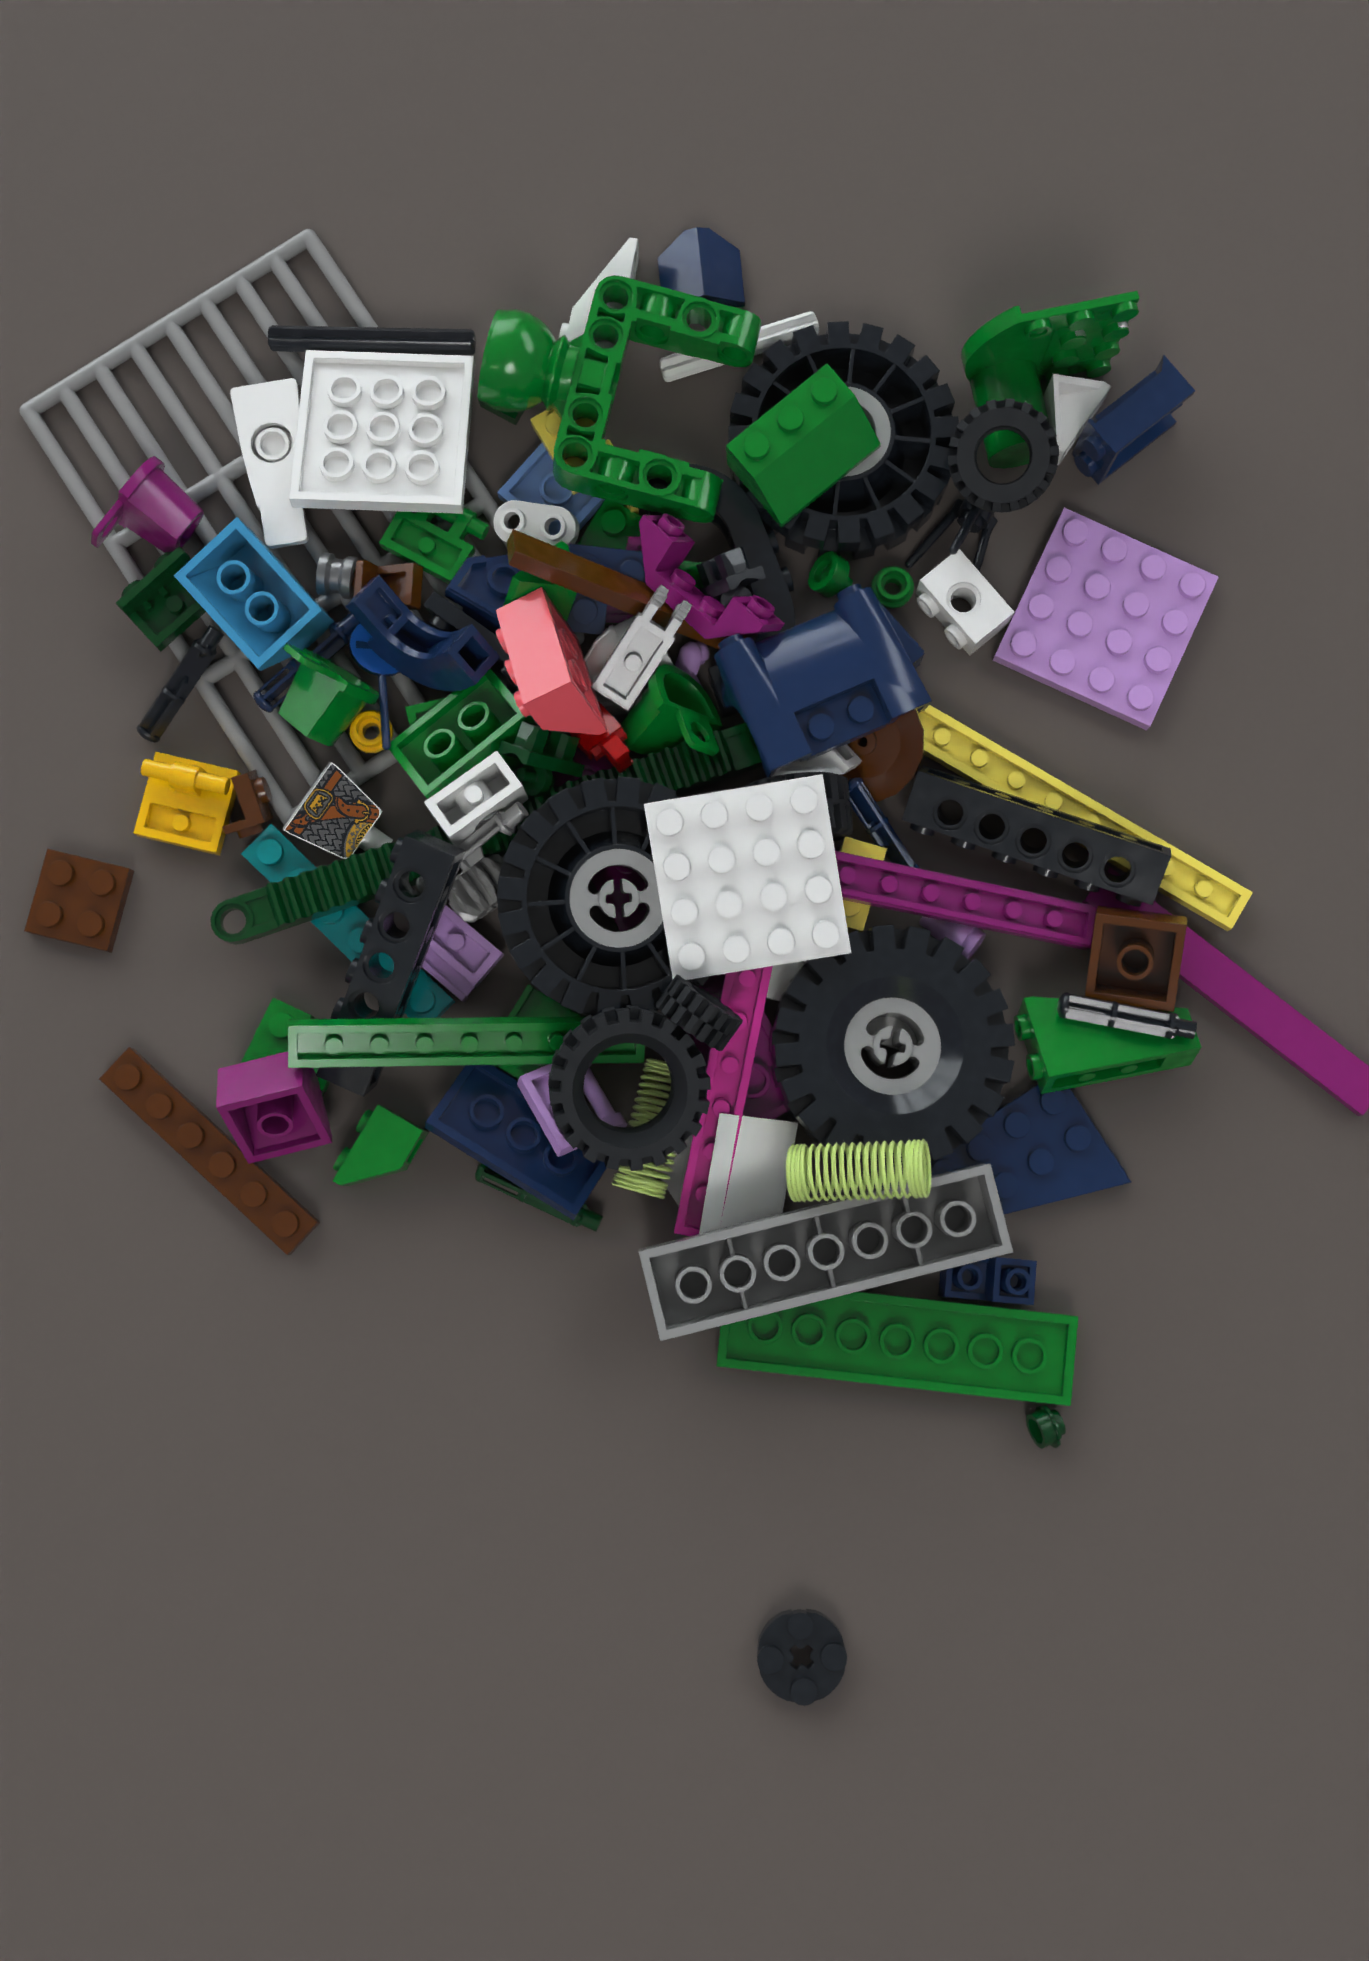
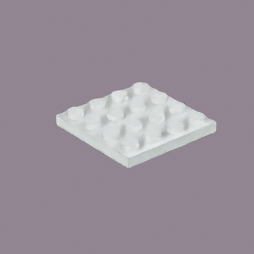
[289,350,475,514]
[644,774,851,980]

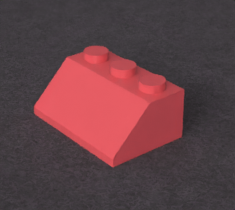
[495,587,607,735]

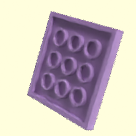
[993,507,1219,731]

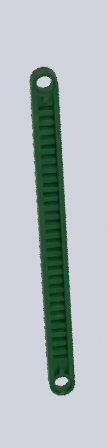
[210,723,763,945]

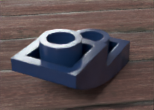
[938,1257,1037,1305]

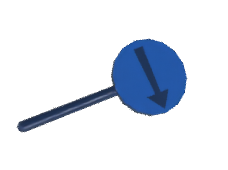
[349,623,400,750]

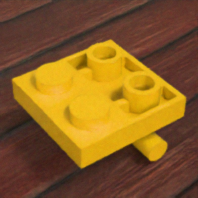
[133,752,241,856]

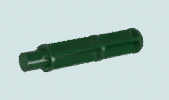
[475,1163,603,1232]

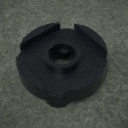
[757,1609,847,1706]

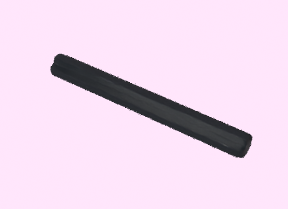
[267,325,476,355]

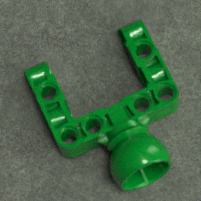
[477,275,762,523]

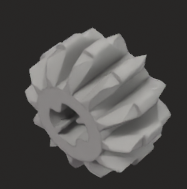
[448,854,503,923]

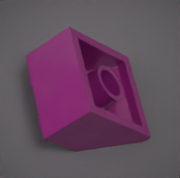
[216,1051,332,1164]

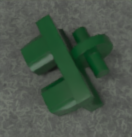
[498,721,585,797]

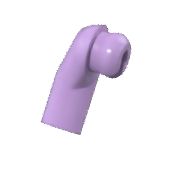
[675,641,710,688]

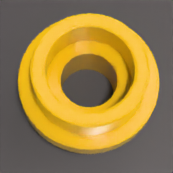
[350,710,393,753]

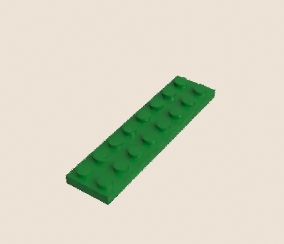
[716,1291,1079,1406]

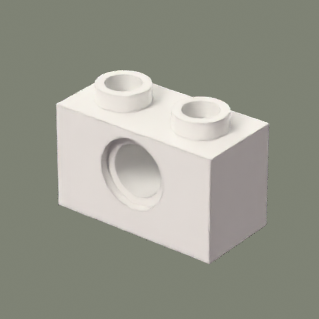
[915,549,1014,656]
[424,751,528,846]

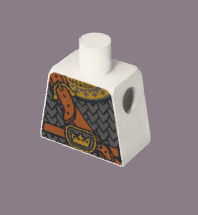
[283,762,393,859]

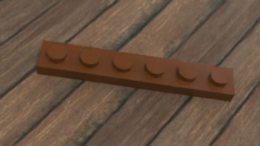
[99,1047,320,1255]

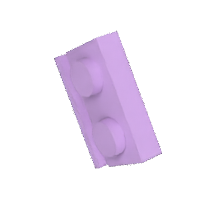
[422,905,504,1002]

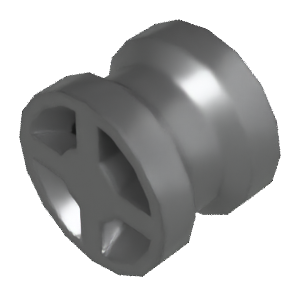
[316,552,359,600]

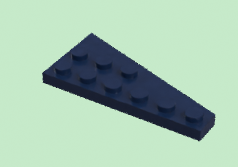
[875,1085,1131,1214]

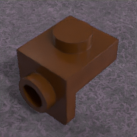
[353,560,423,610]
[222,769,273,839]

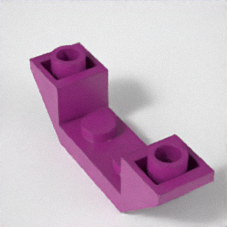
[639,513,785,639]

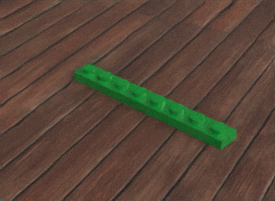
[288,1016,645,1068]

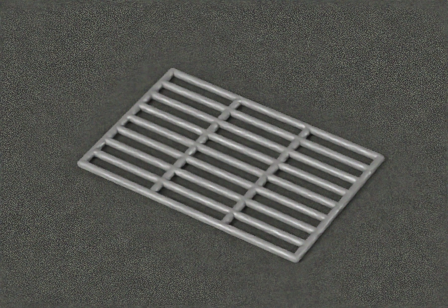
[19,229,585,825]

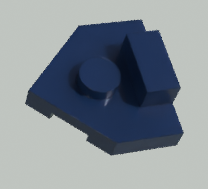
[444,555,521,635]

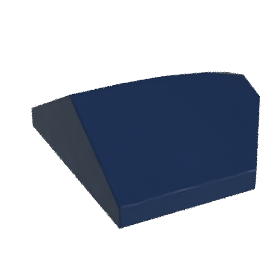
[658,227,745,307]

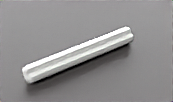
[659,311,819,382]

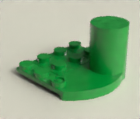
[961,290,1139,469]

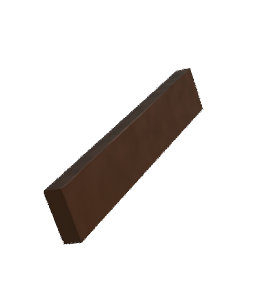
[507,529,747,650]

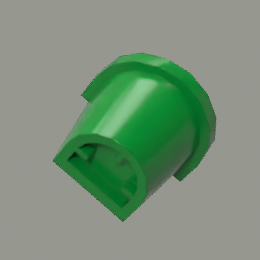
[278,643,380,747]
[621,664,723,756]

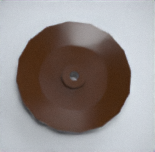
[840,710,924,802]

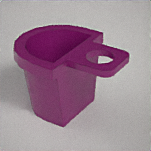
[91,456,204,553]

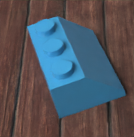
[174,517,335,671]

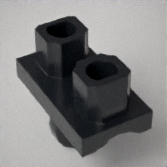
[696,547,766,608]

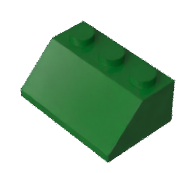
[726,364,881,527]
[389,669,548,799]

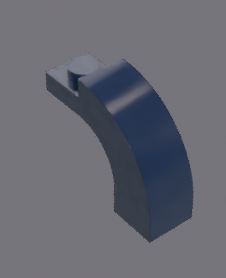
[346,575,500,691]

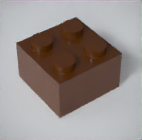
[1085,905,1187,1012]

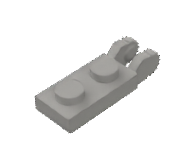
[591,585,692,711]

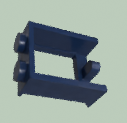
[1072,355,1195,485]

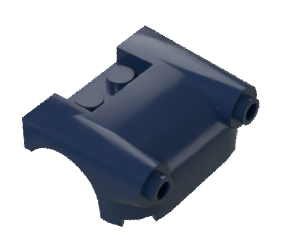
[714,584,932,777]

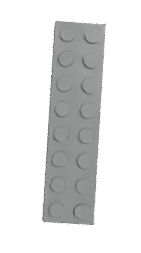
[638,1163,1013,1341]

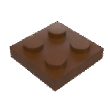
[24,849,134,953]

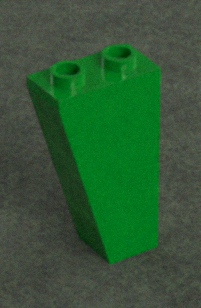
[1013,996,1202,1094]

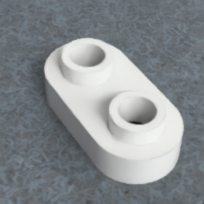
[493,500,579,547]

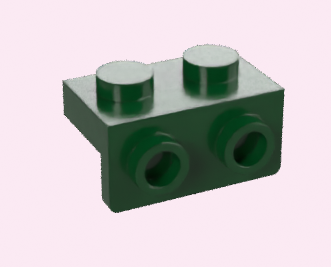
[116,547,206,652]

